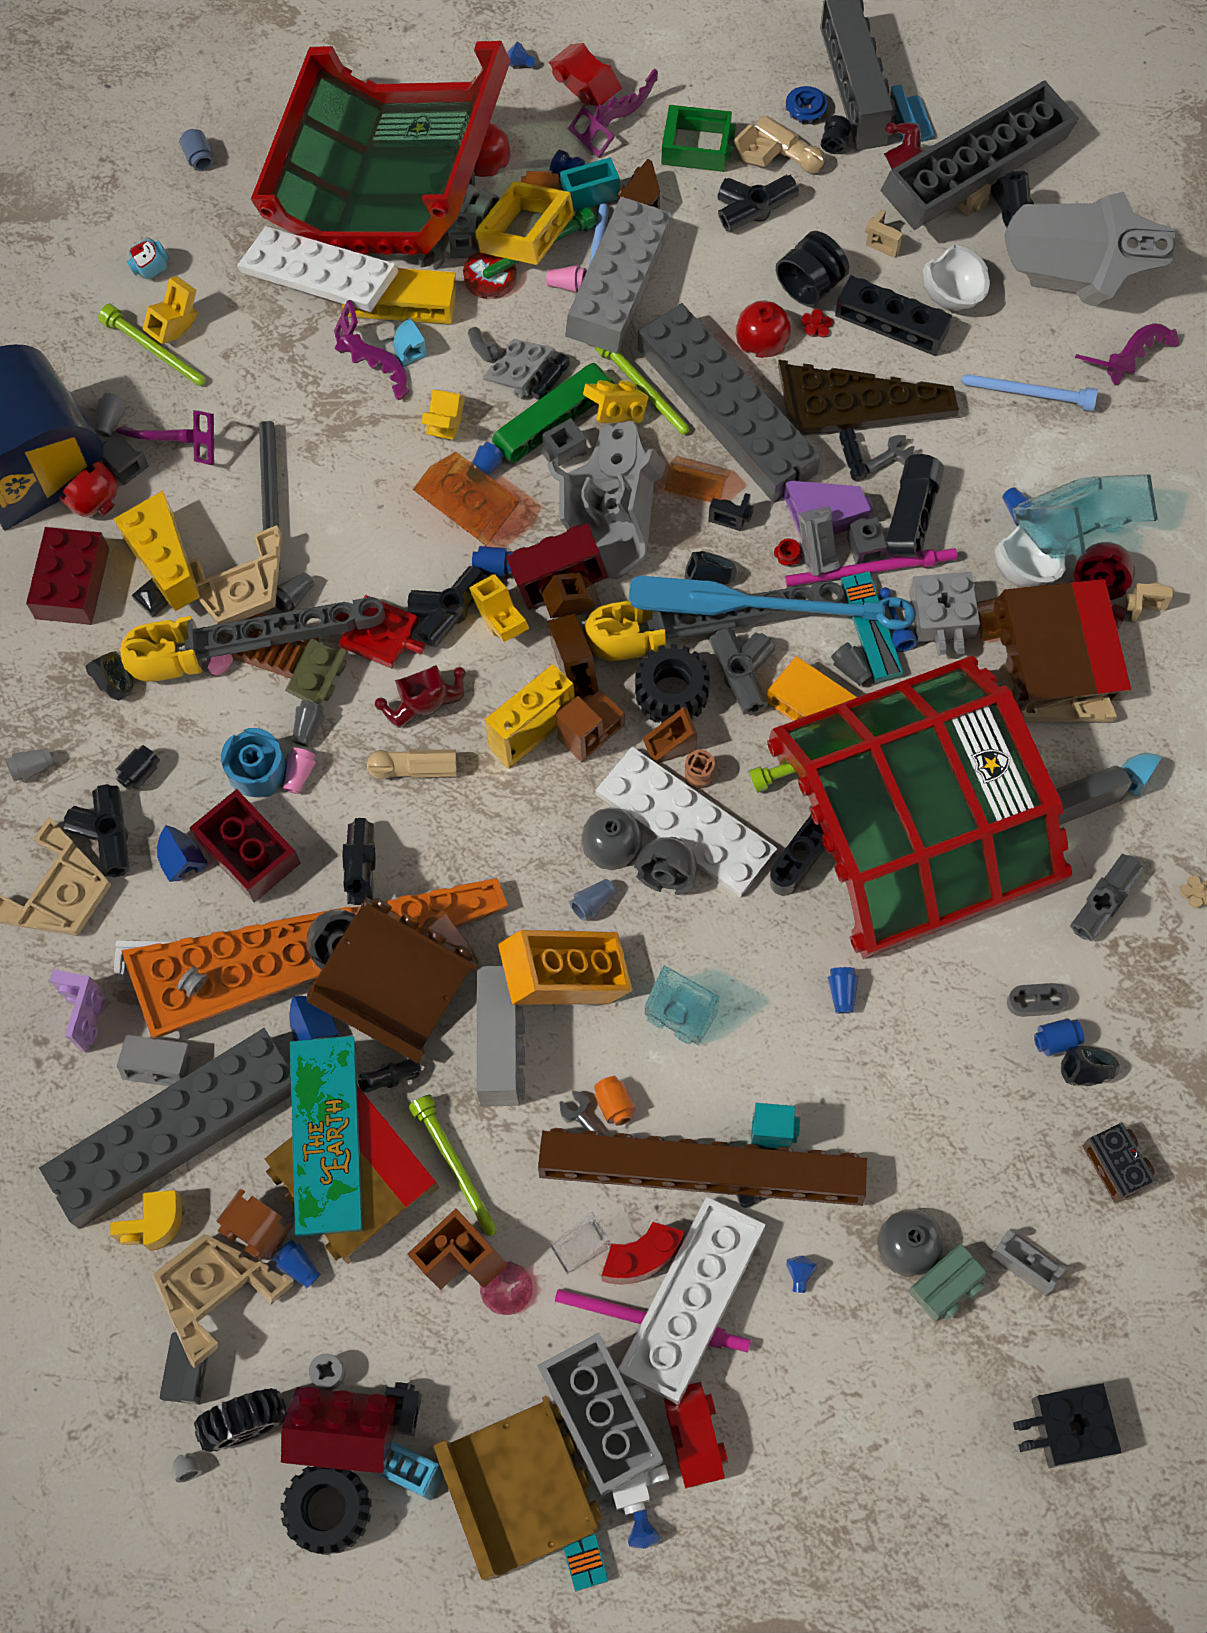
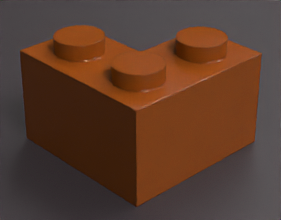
[555,690,625,762]
[407,1208,508,1290]

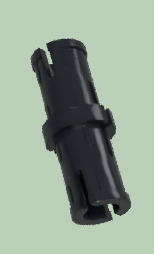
[358,1059,421,1093]

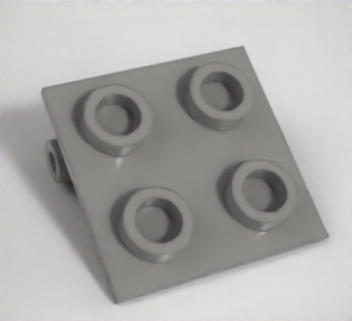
[483,339,555,399]

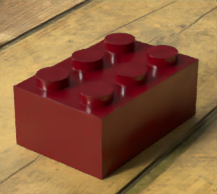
[506,523,609,610]
[26,527,109,625]
[189,789,301,903]
[281,1387,397,1474]

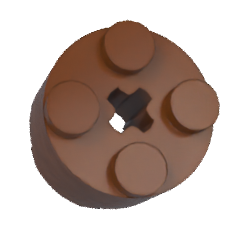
[216,1188,293,1261]

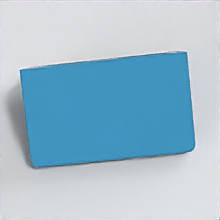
[890,85,934,142]

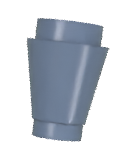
[570,879,616,921]

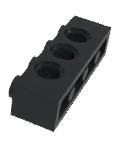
[835,275,952,356]

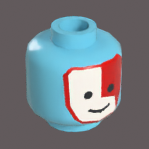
[127,238,170,280]

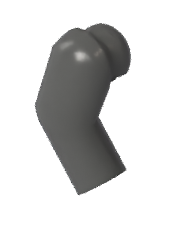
[468,327,500,362]

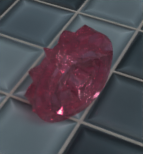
[480,1261,532,1315]

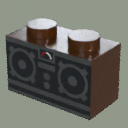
[1082,1122,1156,1203]

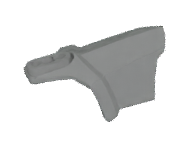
[1004,192,1175,306]
[548,421,667,579]

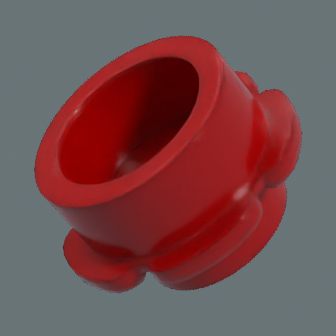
[774,538,802,566]

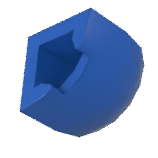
[157,825,208,882]
[289,995,339,1041]

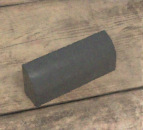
[1001,765,1132,844]

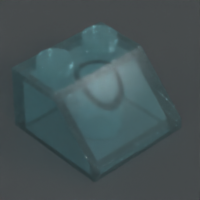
[645,965,720,1046]

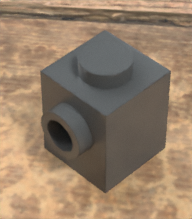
[847,517,887,564]

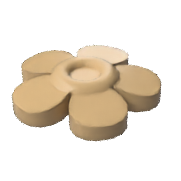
[1180,876,1207,908]

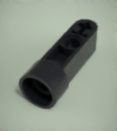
[886,454,944,558]
[770,786,859,896]

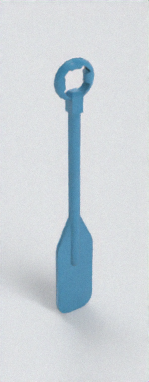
[629,576,916,630]

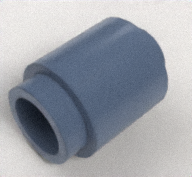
[179,129,213,171]

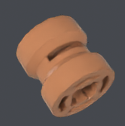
[684,749,715,789]

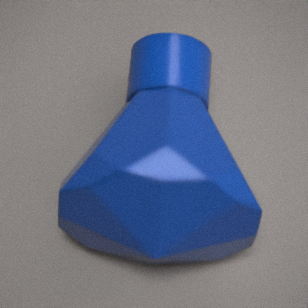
[508,41,536,68]
[786,1255,817,1293]
[628,1509,660,1549]

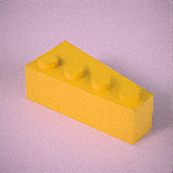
[113,490,200,612]

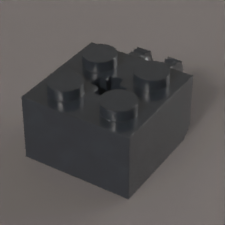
[1013,1383,1122,1469]

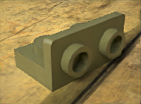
[285,638,347,704]

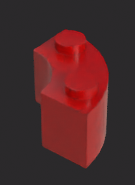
[549,43,622,106]
[601,1222,684,1285]
[663,1381,728,1489]

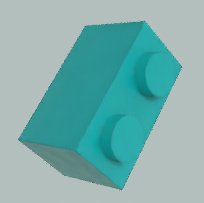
[560,157,620,212]
[751,1103,800,1150]

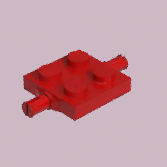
[335,595,426,669]

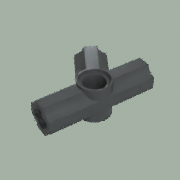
[709,628,775,716]
[1070,853,1144,942]

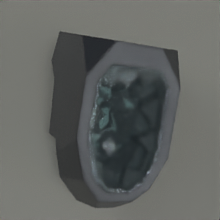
[685,551,737,585]
[85,651,133,701]
[1061,1045,1120,1086]

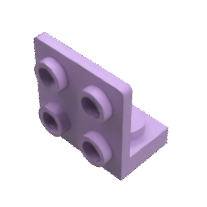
[50,969,106,1053]

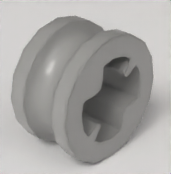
[177,966,208,998]

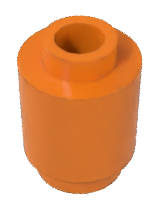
[521,171,559,190]
[594,1076,636,1126]

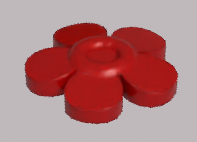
[801,309,833,338]

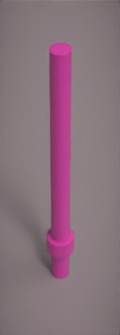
[785,548,958,587]
[555,1289,751,1353]

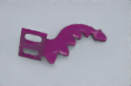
[567,68,658,158]
[334,300,410,400]
[1075,323,1179,385]
[116,410,214,465]

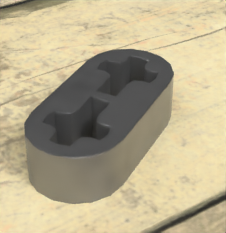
[1007,983,1069,1017]

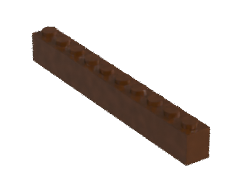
[538,1128,867,1206]

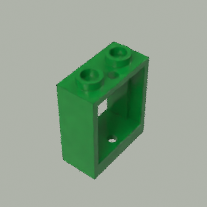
[661,105,736,172]

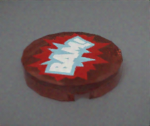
[463,251,517,299]

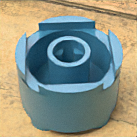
[221,728,286,797]

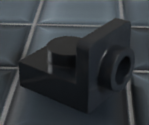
[708,493,754,531]
[385,1382,422,1436]

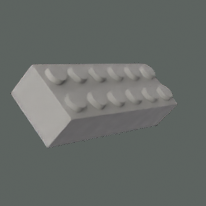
[565,197,672,354]

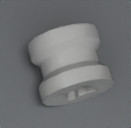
[309,1353,346,1390]

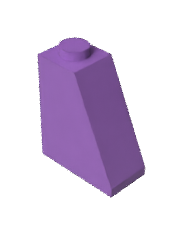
[784,481,873,539]

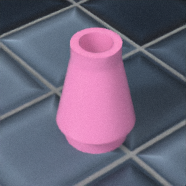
[546,265,587,293]
[283,748,316,794]

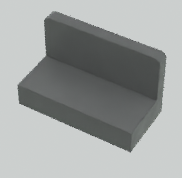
[159,1332,208,1405]

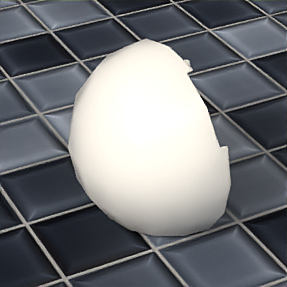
[922,244,990,311]
[994,521,1066,588]

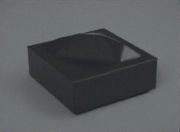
[132,579,169,618]

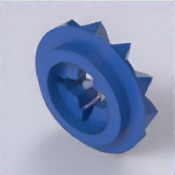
[786,86,828,124]

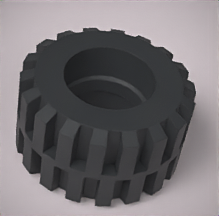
[635,644,710,724]
[280,1466,372,1555]

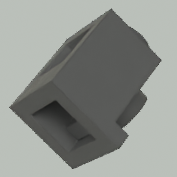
[541,418,587,466]

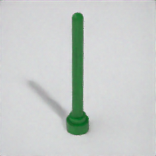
[483,207,597,279]

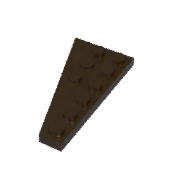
[778,359,959,435]

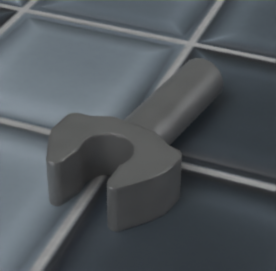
[417,236,445,270]
[864,435,915,474]
[559,1091,607,1136]

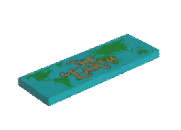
[290,1036,363,1237]

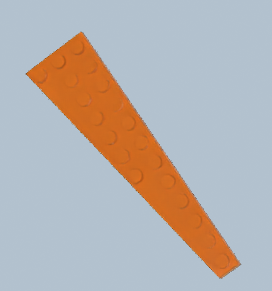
[121,878,508,1040]

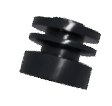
[775,231,850,307]

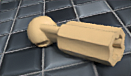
[755,115,825,173]
[367,749,457,780]

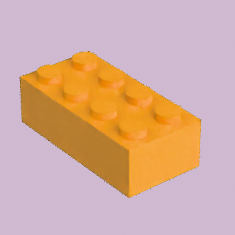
[498,930,633,1005]

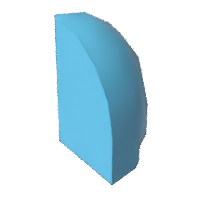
[393,318,427,367]
[1121,753,1162,796]

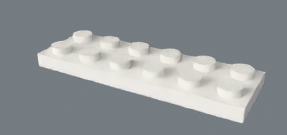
[237,226,399,312]
[595,747,777,898]
[618,1197,766,1405]

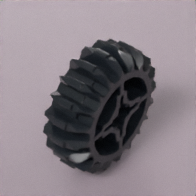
[194,1388,287,1452]

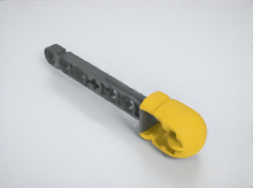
[584,582,844,661]
[120,597,385,682]

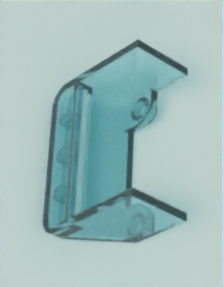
[1012,474,1158,558]

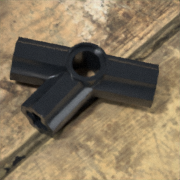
[990,171,1034,228]
[718,174,799,232]
[407,566,487,647]
[63,784,130,878]
[342,818,376,905]

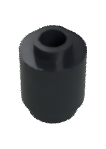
[115,745,160,790]

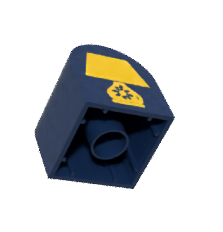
[0,344,103,531]

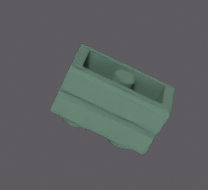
[908,1244,987,1321]

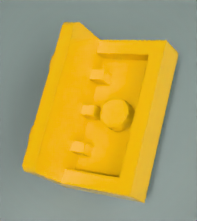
[583,380,649,423]

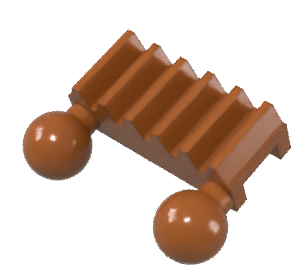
[231,612,319,679]

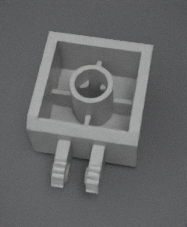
[909,572,980,656]

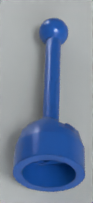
[880,587,918,652]

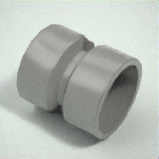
[459,184,499,225]

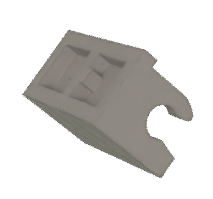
[798,506,839,576]
[117,1035,191,1086]
[990,1228,1066,1296]

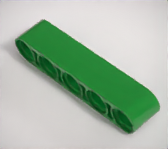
[491,362,615,463]

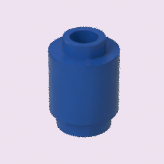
[472,546,514,577]
[1034,1018,1085,1057]

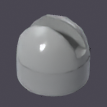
[173,1453,202,1483]

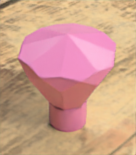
[206,654,233,675]

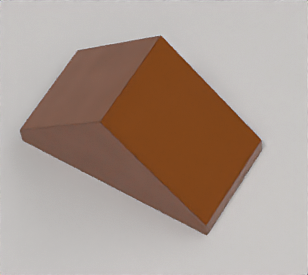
[643,707,697,764]

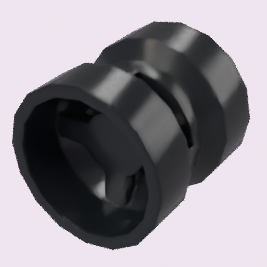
[821,115,851,154]

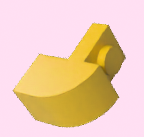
[142,276,198,344]
[421,389,465,440]
[469,574,529,642]
[110,1190,182,1251]

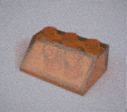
[412,451,521,546]

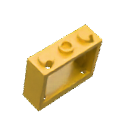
[475,181,574,265]
[484,664,574,769]

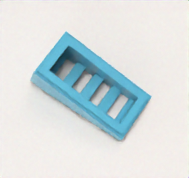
[376,1441,444,1501]

